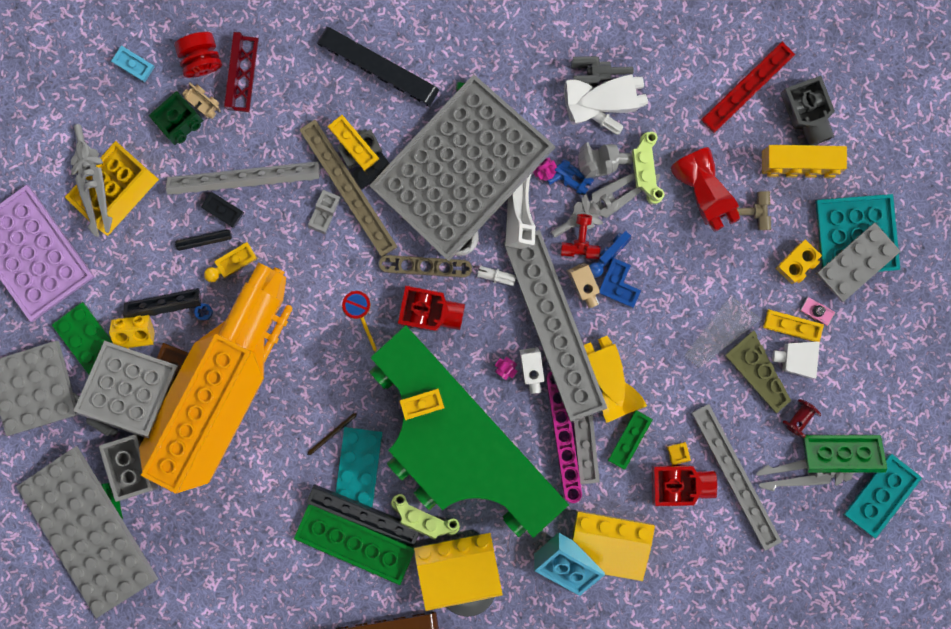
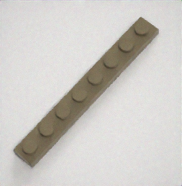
[299,120,397,257]

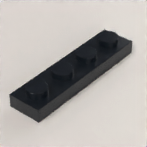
[123,288,201,318]

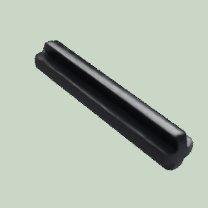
[175,229,232,251]

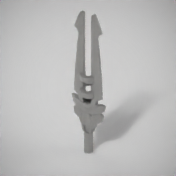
[71,124,112,237]
[551,165,660,238]
[756,459,855,491]

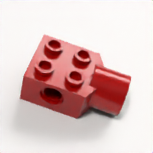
[398,286,465,332]
[652,465,717,506]

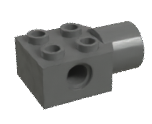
[780,76,835,145]

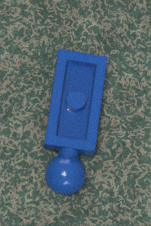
[589,231,631,277]

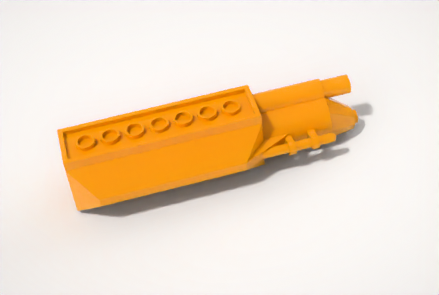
[139,262,293,494]

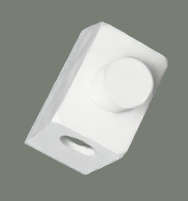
[772,342,820,379]
[519,347,544,394]

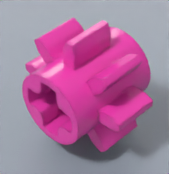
[533,157,557,181]
[494,356,518,380]

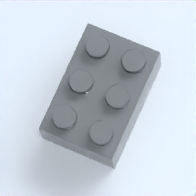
[99,434,158,502]

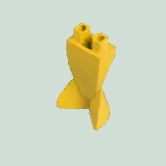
[584,335,647,423]

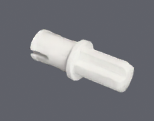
[591,111,623,135]
[477,266,516,286]

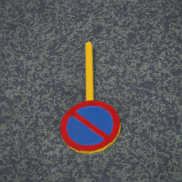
[342,291,377,351]

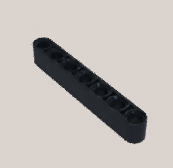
[317,26,439,107]

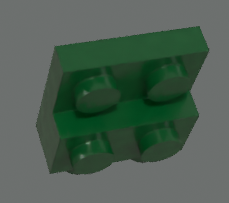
[148,91,204,145]

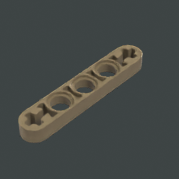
[379,255,472,278]

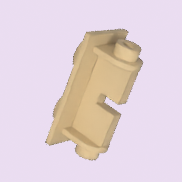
[182,83,221,119]

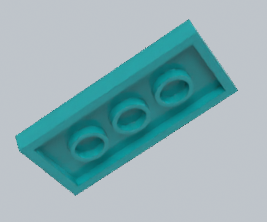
[336,427,383,508]
[843,454,922,539]

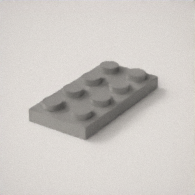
[816,223,901,302]

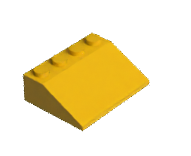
[65,141,159,236]
[572,510,655,581]
[414,533,503,611]

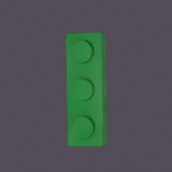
[608,410,653,470]

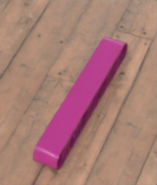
[546,372,582,503]

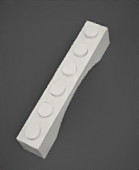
[505,175,536,249]

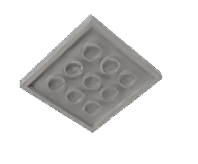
[0,341,78,436]
[73,341,178,439]

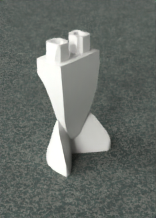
[564,75,648,125]

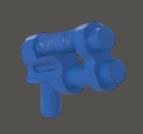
[547,160,594,195]

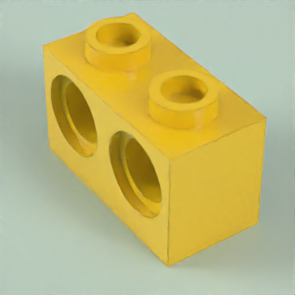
[775,239,822,284]
[109,315,155,348]

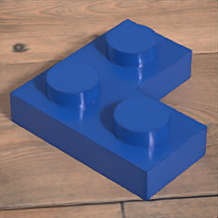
[598,258,641,308]

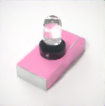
[800,297,836,326]

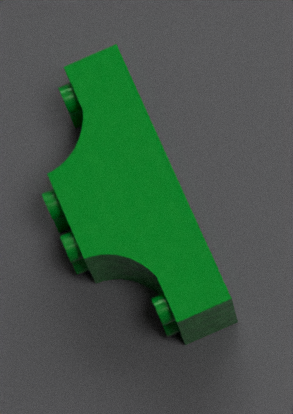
[369,326,569,538]

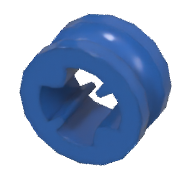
[194,303,213,321]

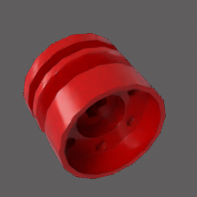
[174,32,222,78]

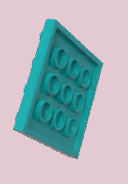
[815,194,901,272]

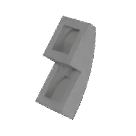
[308,190,341,235]

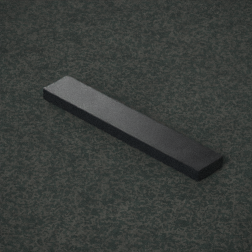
[306,484,419,547]

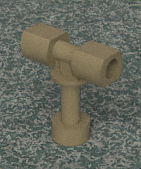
[737,191,771,230]

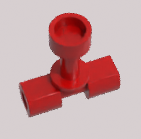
[561,214,600,259]

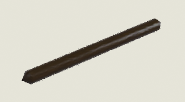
[307,413,357,455]

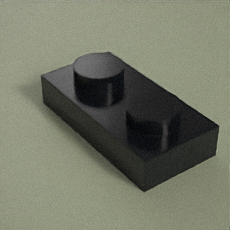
[351,152,390,190]
[201,192,244,228]

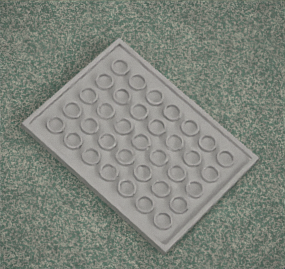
[369,74,556,261]

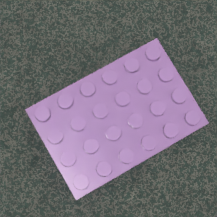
[0,185,94,322]

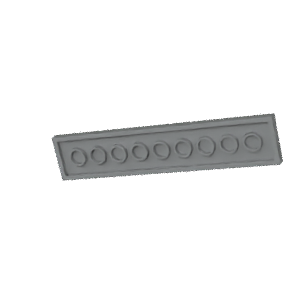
[504,230,607,422]

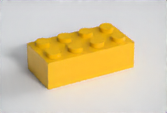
[762,145,847,178]

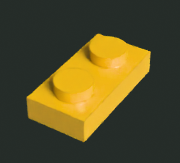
[400,389,444,420]

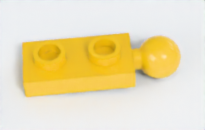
[204,242,258,282]

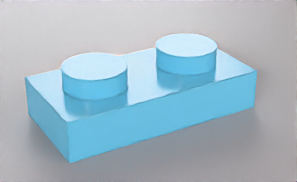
[111,45,155,83]

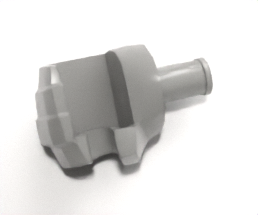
[578,142,633,179]

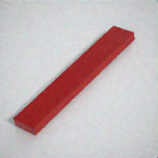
[701,41,796,133]

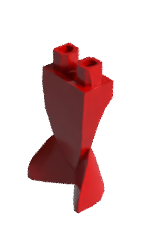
[670,147,740,232]

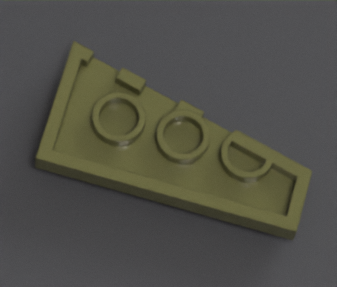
[724,330,791,413]

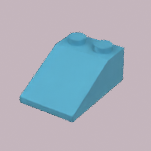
[534,533,605,596]

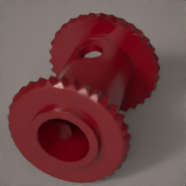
[782,399,821,438]

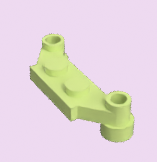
[632,132,665,204]
[391,494,460,540]

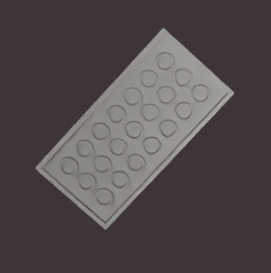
[16,446,158,618]

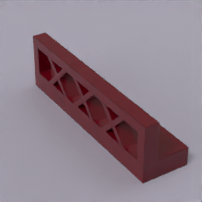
[224,32,259,113]

